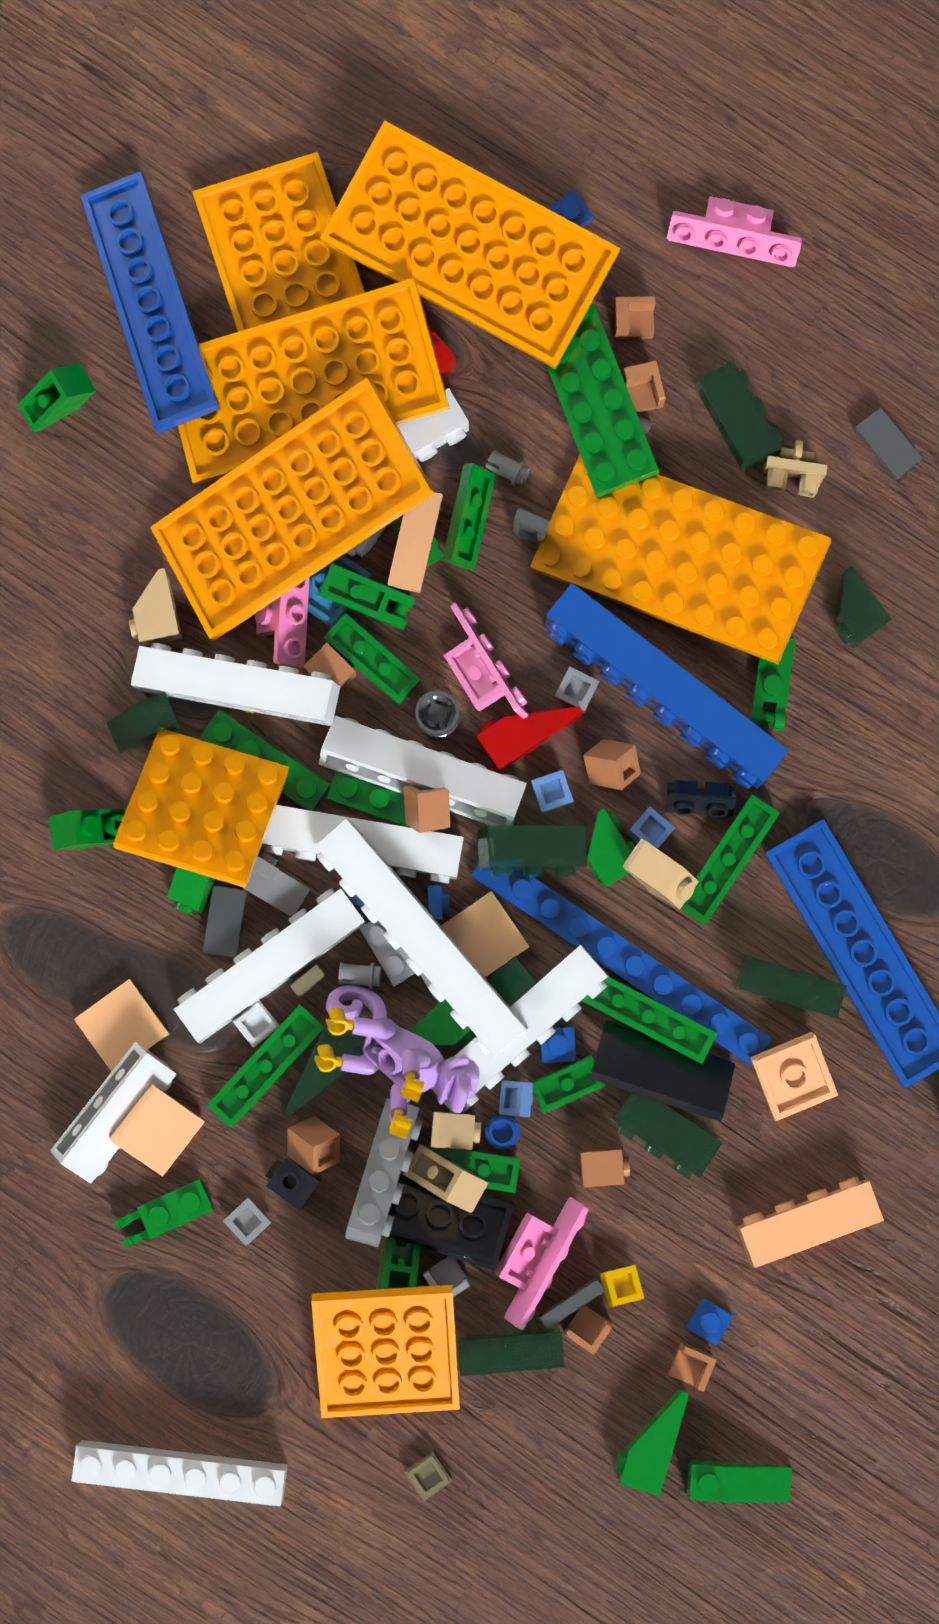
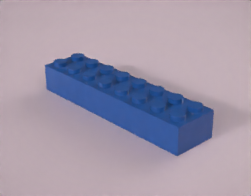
[544,583,789,790]

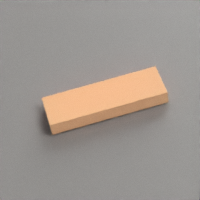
[387,492,443,593]

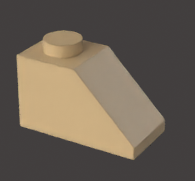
[129,568,183,647]
[622,838,699,909]
[431,1111,481,1150]
[404,1144,488,1213]

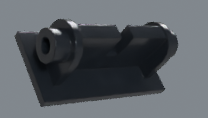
[666,780,737,818]

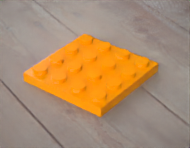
[113,728,289,888]
[311,1285,460,1418]

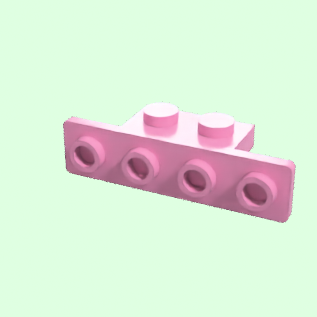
[667,196,802,267]
[255,578,309,668]
[443,602,529,719]
[494,1197,589,1330]

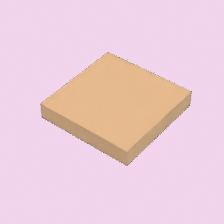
[441,891,530,978]
[74,979,170,1072]
[750,1032,838,1121]
[109,1084,205,1177]

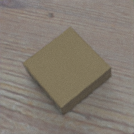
[290,964,325,996]
[404,1451,452,1501]

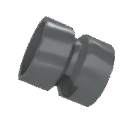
[415,690,459,740]

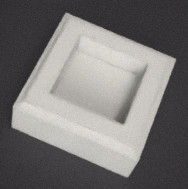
[232,1000,280,1048]

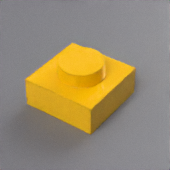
[600,1265,645,1308]

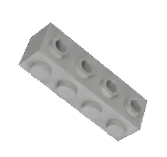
[345,1098,423,1248]

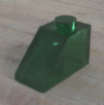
[834,566,892,648]
[107,692,182,754]
[486,956,536,1005]

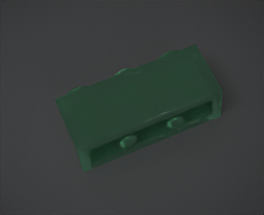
[695,361,783,474]
[478,825,587,877]
[734,956,847,1019]
[612,1092,722,1179]
[457,1328,565,1376]

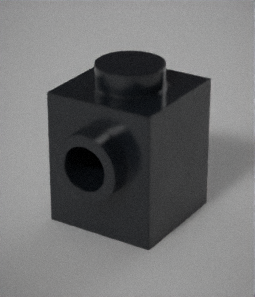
[266,1157,321,1210]

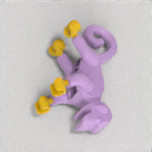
[315,985,480,1139]

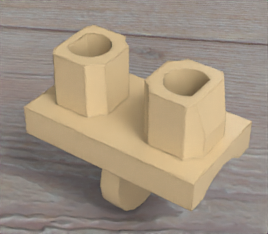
[763,440,828,498]

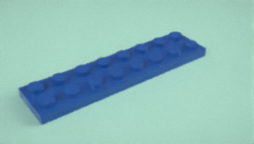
[80,171,220,433]
[764,819,939,1089]

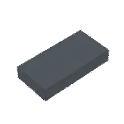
[853,407,922,481]
[512,508,550,546]
[202,886,247,958]
[538,1277,604,1329]

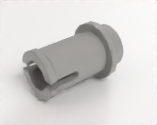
[485,450,530,486]
[338,962,381,990]

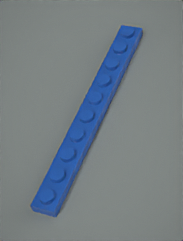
[471,848,772,1067]

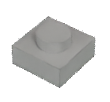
[554,666,600,713]
[223,1197,272,1246]

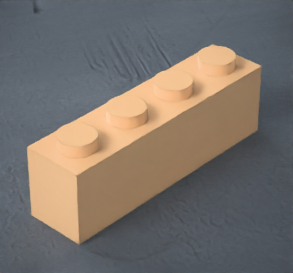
[736,1176,884,1268]

